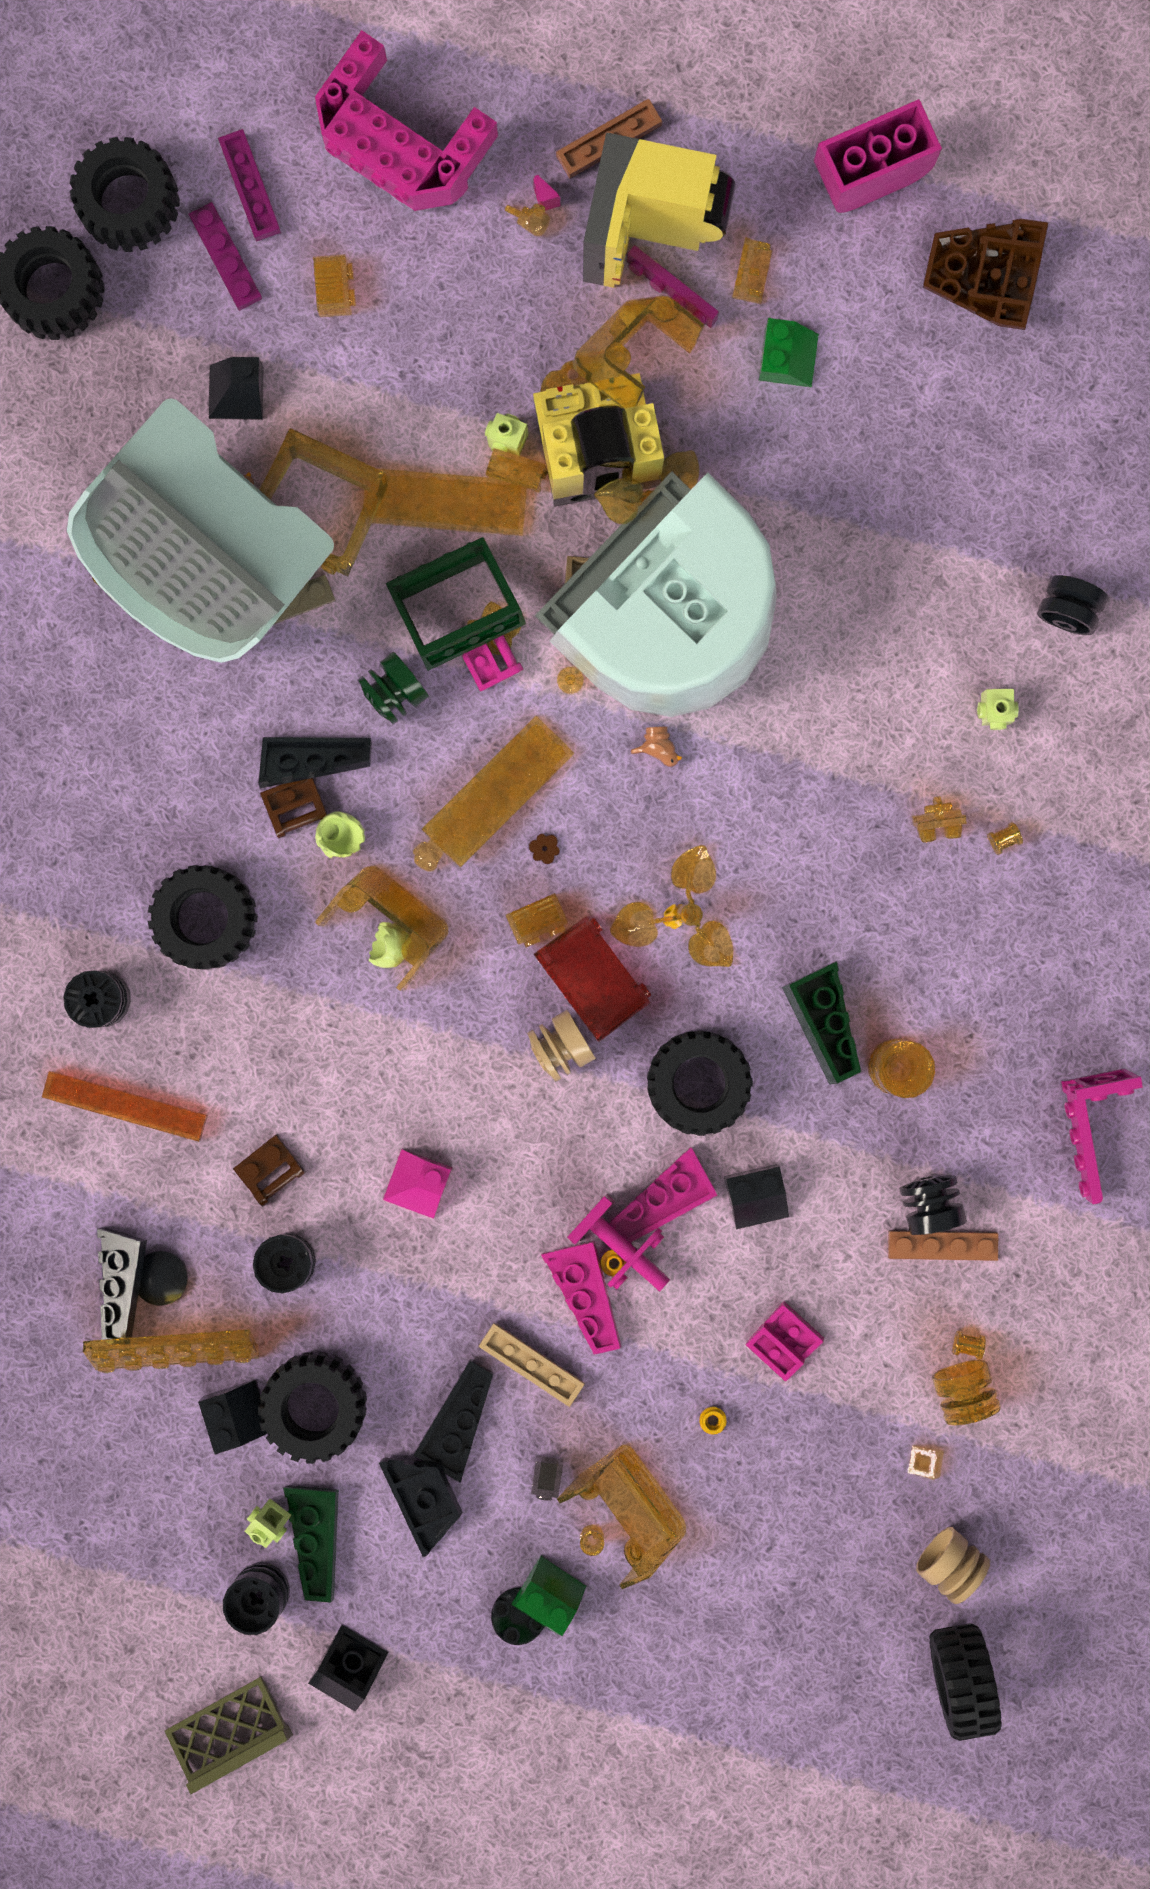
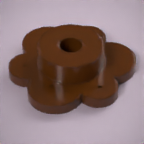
[529,834,560,864]

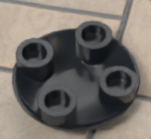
[139,1251,188,1306]
[491,1588,545,1645]

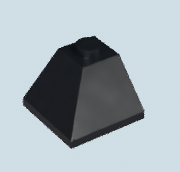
[209,357,264,420]

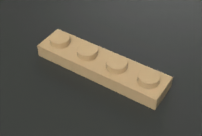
[479,1322,585,1407]

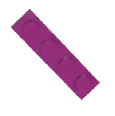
[218,129,281,242]
[188,202,262,311]
[627,245,719,328]

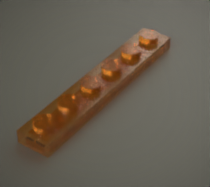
[42,1071,208,1142]

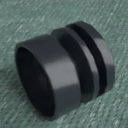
[63,970,131,1028]
[899,1175,967,1235]
[253,1233,316,1294]
[223,1563,290,1635]

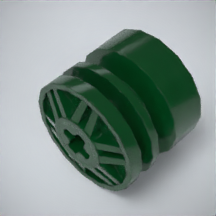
[357,651,429,725]

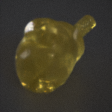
[505,203,551,237]
[413,828,450,872]

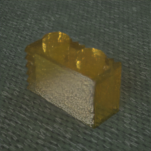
[313,254,356,317]
[506,893,568,948]

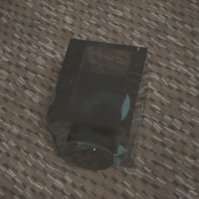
[531,1456,563,1501]

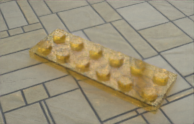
[362,468,527,536]
[422,716,574,868]
[83,1329,259,1373]

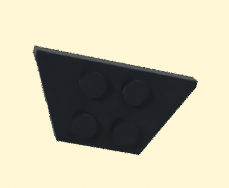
[379,1457,463,1557]

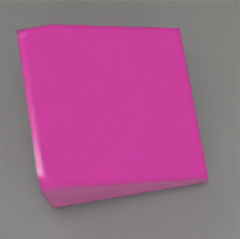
[533,175,561,211]

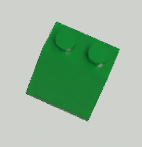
[758,318,819,388]
[512,1556,587,1636]

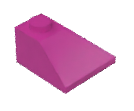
[383,1149,453,1219]

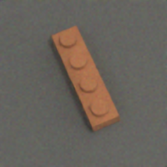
[556,98,662,179]
[888,1231,998,1261]

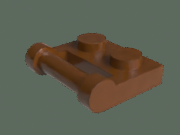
[260,778,328,839]
[233,1134,306,1207]

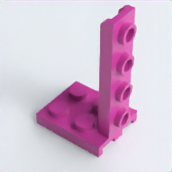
[1061,1068,1143,1205]

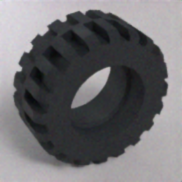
[69,137,180,252]
[0,226,105,340]
[148,865,258,970]
[647,1031,753,1136]
[258,1352,367,1464]
[929,1623,1002,1741]

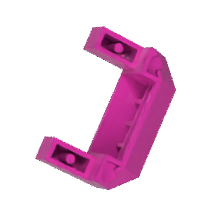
[315,30,498,211]

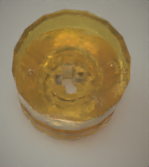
[868,1039,935,1098]
[931,1360,1001,1425]

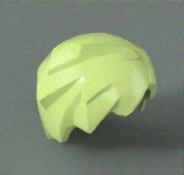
[315,811,365,858]
[369,922,412,968]

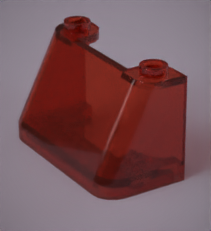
[534,916,652,1042]

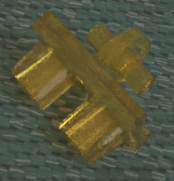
[912,796,967,843]

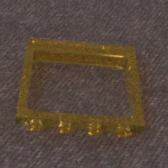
[259,428,388,577]

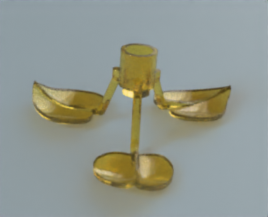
[594,450,699,524]
[610,845,733,967]

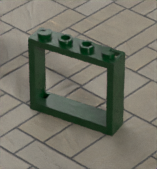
[385,537,526,671]

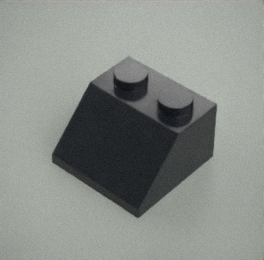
[724,1164,789,1230]
[198,1379,268,1455]
[308,1625,388,1711]

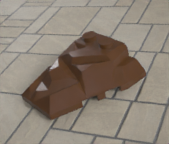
[923,219,1049,330]

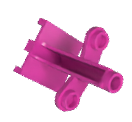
[567,1194,670,1292]

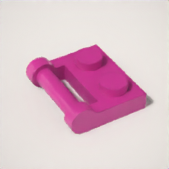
[462,635,523,692]

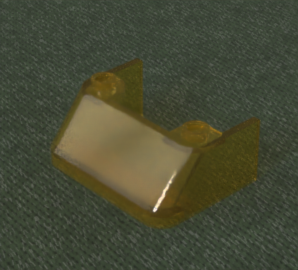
[573,296,705,409]
[315,866,449,991]
[557,1445,686,1589]

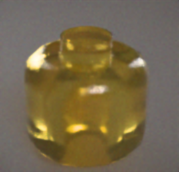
[557,667,584,694]

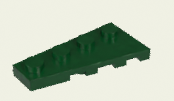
[283,1486,339,1603]

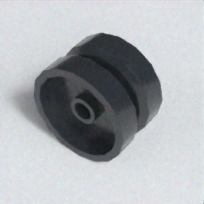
[1037,575,1108,635]

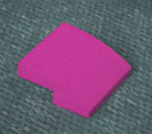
[745,1301,824,1382]

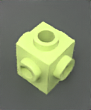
[485,413,529,458]
[977,689,1019,730]
[244,1498,291,1548]

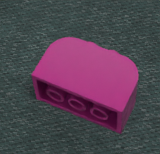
[814,99,942,213]

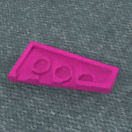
[609,1147,717,1242]
[541,1241,622,1355]

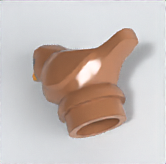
[631,727,682,767]

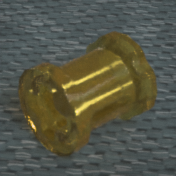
[987,822,1023,855]
[952,1330,986,1360]
[580,1525,605,1556]

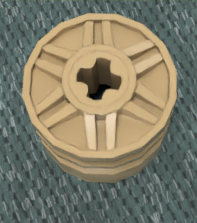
[527,1010,596,1082]
[916,1527,990,1604]

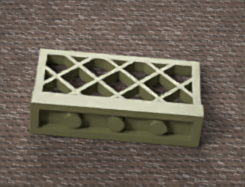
[164,1676,293,1795]

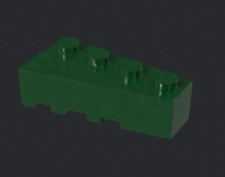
[782,961,861,1085]

